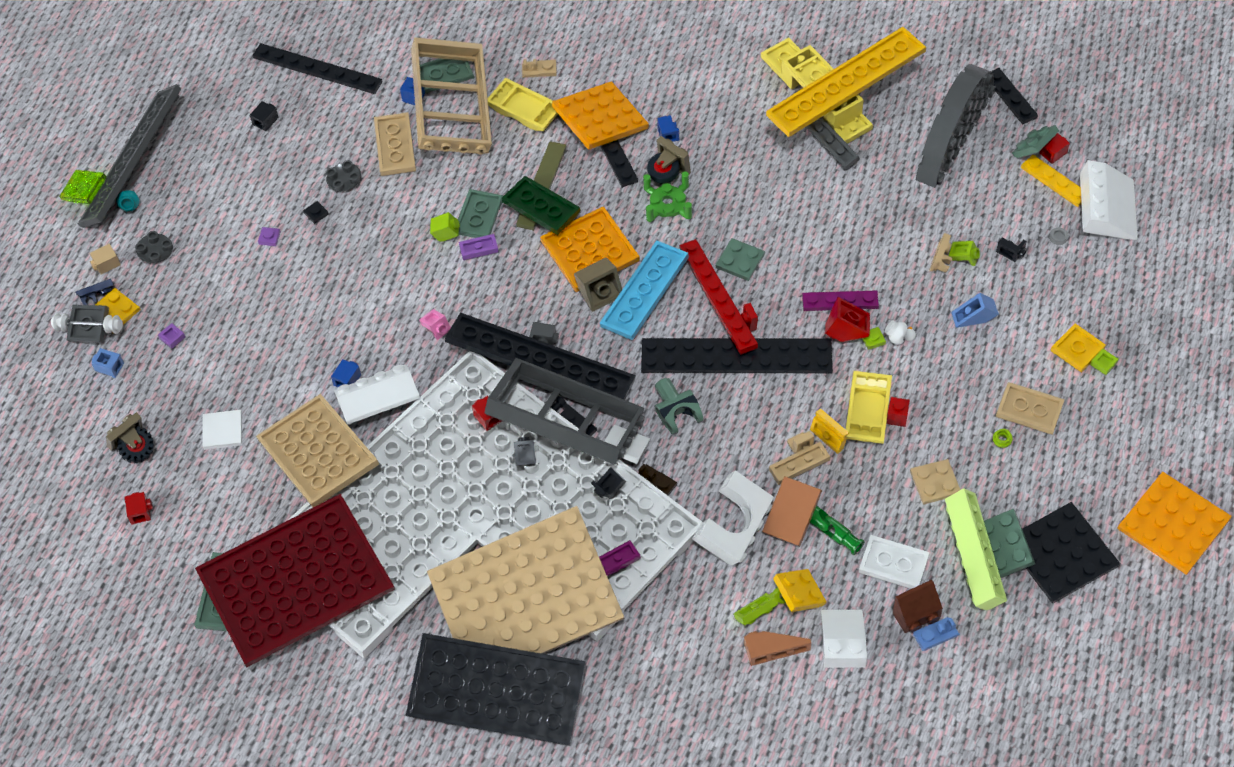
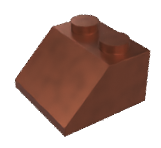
[893,579,943,633]

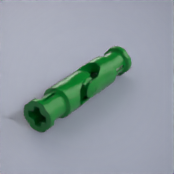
[810,506,865,555]

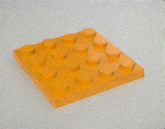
[552,81,649,150]
[540,206,640,292]
[1117,471,1232,575]

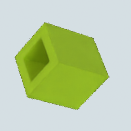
[430,212,460,242]

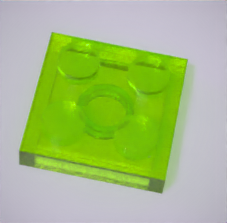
[59,170,107,204]

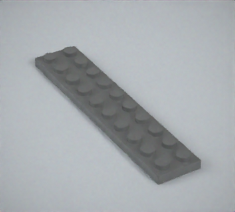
[77,84,182,228]

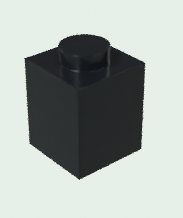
[250,101,279,131]

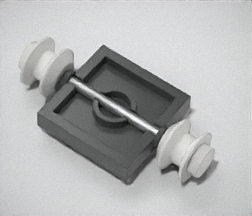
[51,305,123,344]

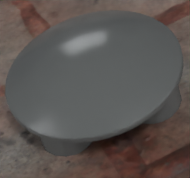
[326,160,361,191]
[135,231,173,263]

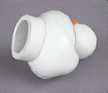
[885,320,916,344]

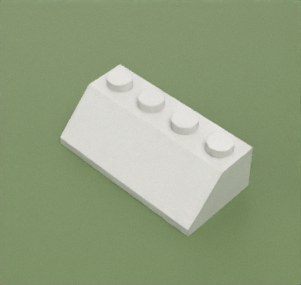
[334,364,420,425]

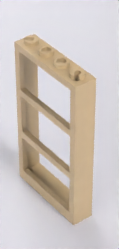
[411,37,492,154]

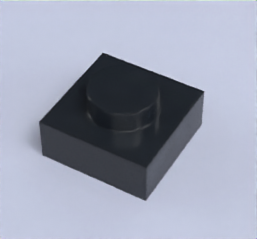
[303,201,329,224]

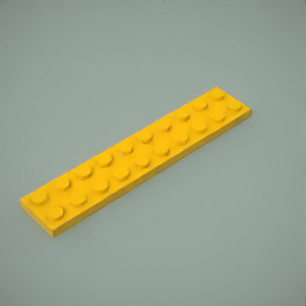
[766,27,926,137]

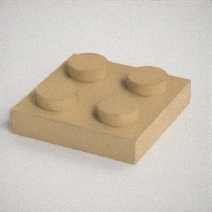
[910,459,960,505]

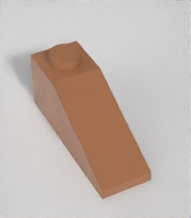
[744,631,811,666]

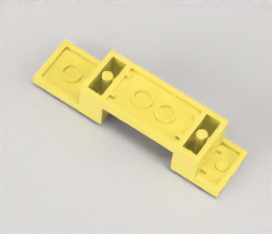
[761,38,873,144]

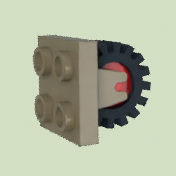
[106,412,154,464]

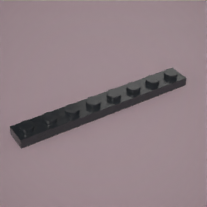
[252,43,382,94]

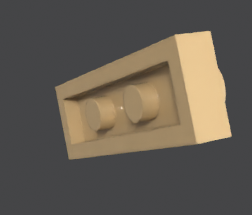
[769,442,830,485]

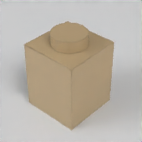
[90,244,121,275]

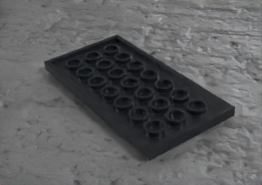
[405,633,586,746]

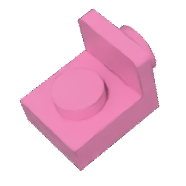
[419,309,451,340]

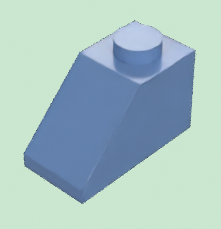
[951,293,999,328]

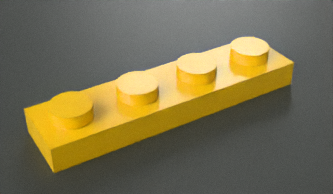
[1021,155,1081,207]

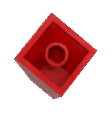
[825,297,870,342]

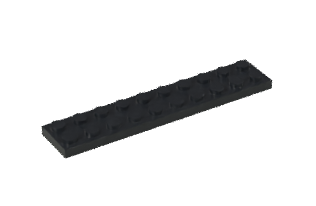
[445,312,636,400]
[641,338,833,374]

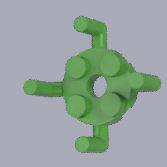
[643,171,692,222]

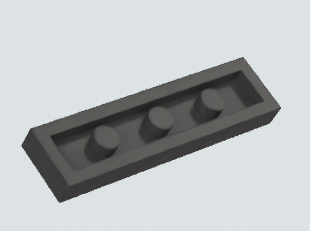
[806,117,860,171]

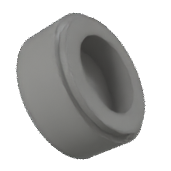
[1049,227,1069,245]

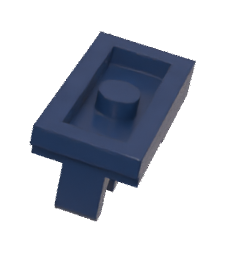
[75,278,114,305]

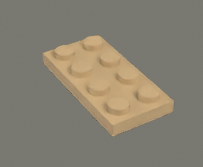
[374,112,416,176]

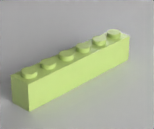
[945,488,1007,610]

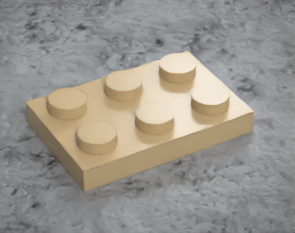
[996,382,1065,435]

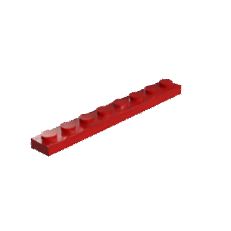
[679,239,758,355]

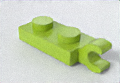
[733,587,786,625]

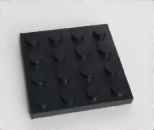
[1022,502,1121,604]

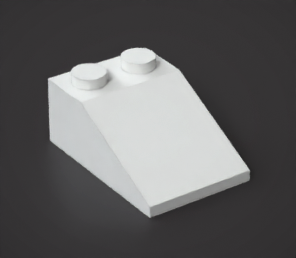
[821,609,867,668]

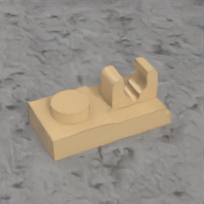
[522,59,557,78]
[929,233,952,272]

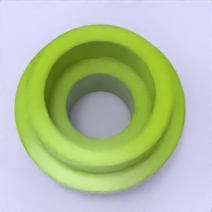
[992,429,1013,448]

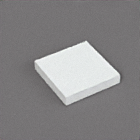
[203,410,242,450]
[605,425,650,464]

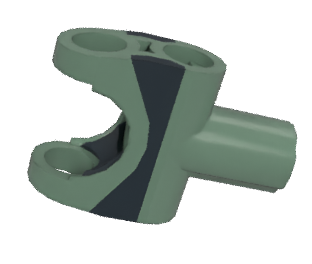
[654,378,703,434]

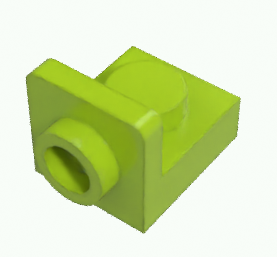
[949,241,980,266]

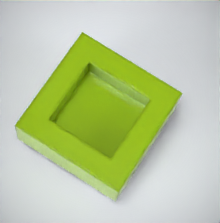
[862,327,886,350]
[1090,349,1119,375]

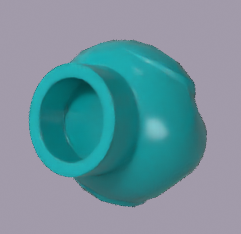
[116,190,140,211]

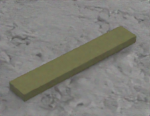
[516,141,567,231]

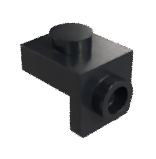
[591,467,626,499]

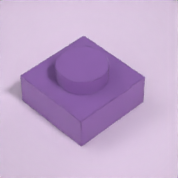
[258,227,281,246]
[158,323,185,349]

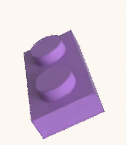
[459,234,499,260]

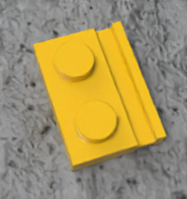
[810,408,849,454]

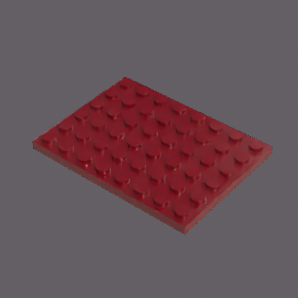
[195,494,395,668]

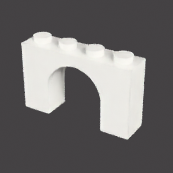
[692,470,774,566]

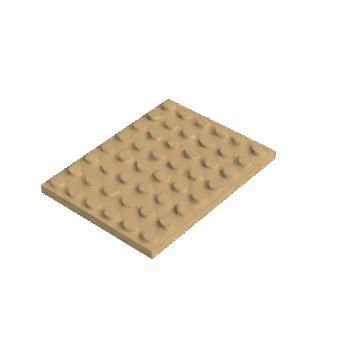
[427,506,625,654]

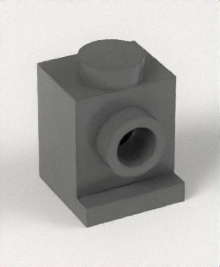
[529,322,559,345]

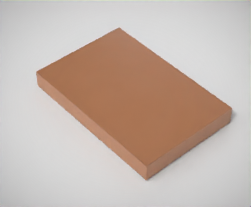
[762,476,822,547]

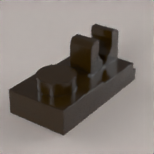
[638,464,677,496]

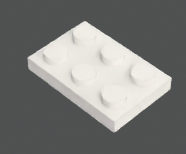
[859,535,930,589]

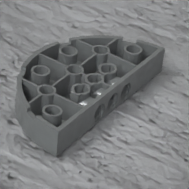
[915,64,996,188]

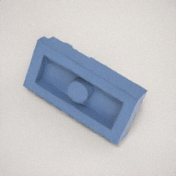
[913,617,960,652]

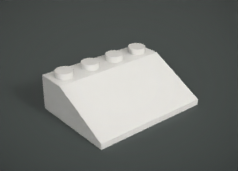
[1080,160,1138,240]

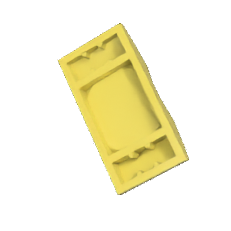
[487,78,558,131]
[846,371,892,444]

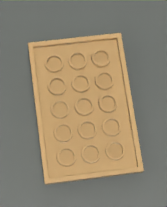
[256,394,379,508]

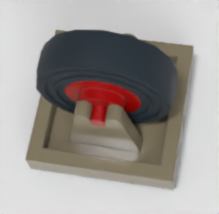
[647,136,691,184]

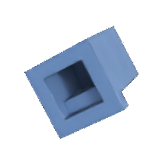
[91,348,124,378]

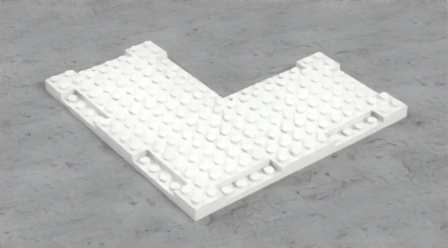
[287,351,702,659]

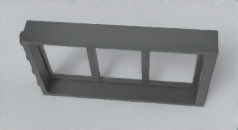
[484,358,645,465]

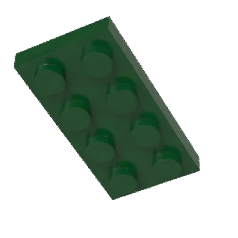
[502,176,581,235]

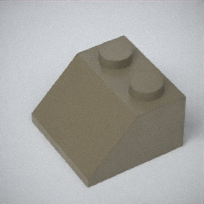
[574,258,623,312]

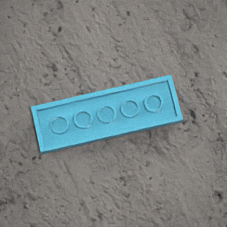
[600,240,689,340]

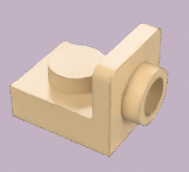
[787,431,814,454]

